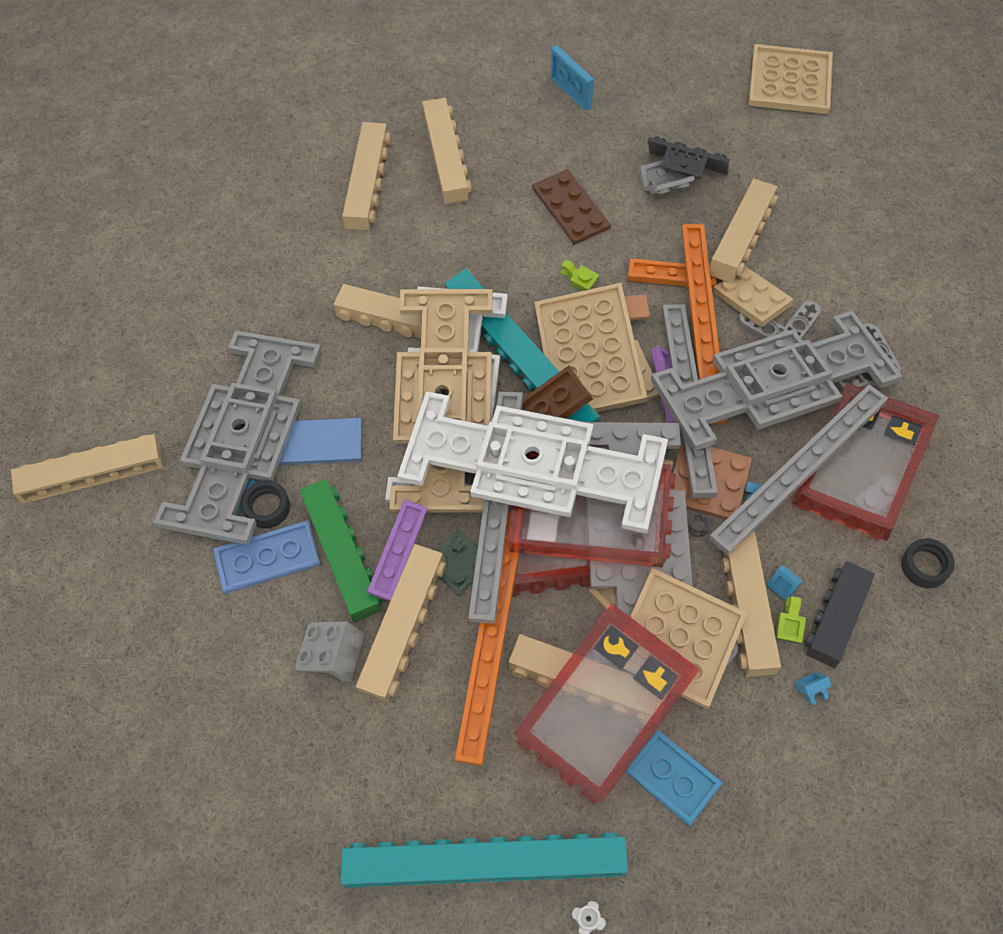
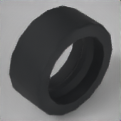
[241,481,290,528]
[901,538,955,589]

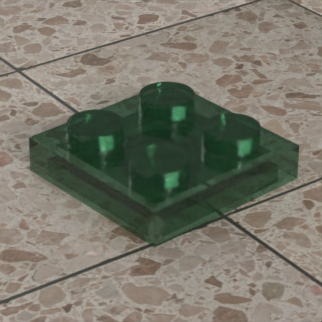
[435,529,478,596]

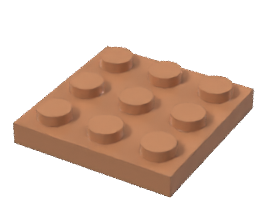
[668,441,752,520]

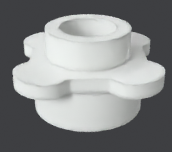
[572,901,605,934]

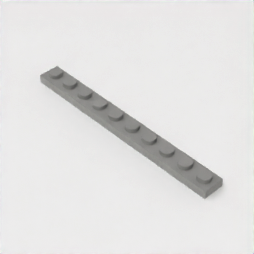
[662,304,718,498]
[709,385,888,555]
[468,392,524,624]

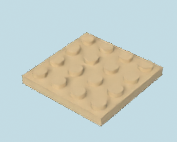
[748,44,833,114]
[611,568,748,709]

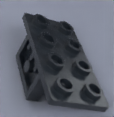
[648,136,730,180]

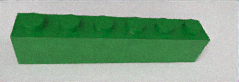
[300,479,383,623]

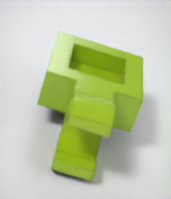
[560,259,600,291]
[775,596,806,643]

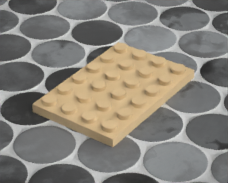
[534,283,648,412]

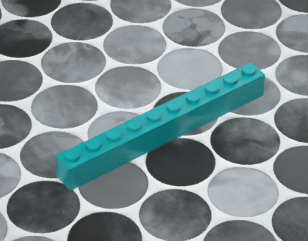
[445,268,601,422]
[341,833,628,888]

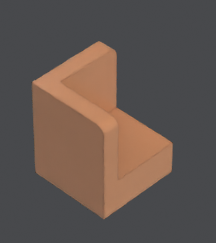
[624,294,650,323]

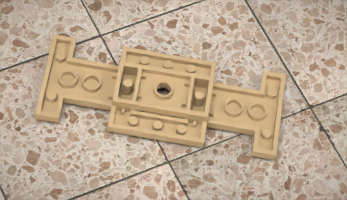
[390,289,493,513]

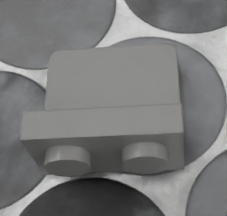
[638,160,695,194]
[295,621,365,682]

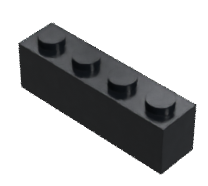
[804,561,875,668]

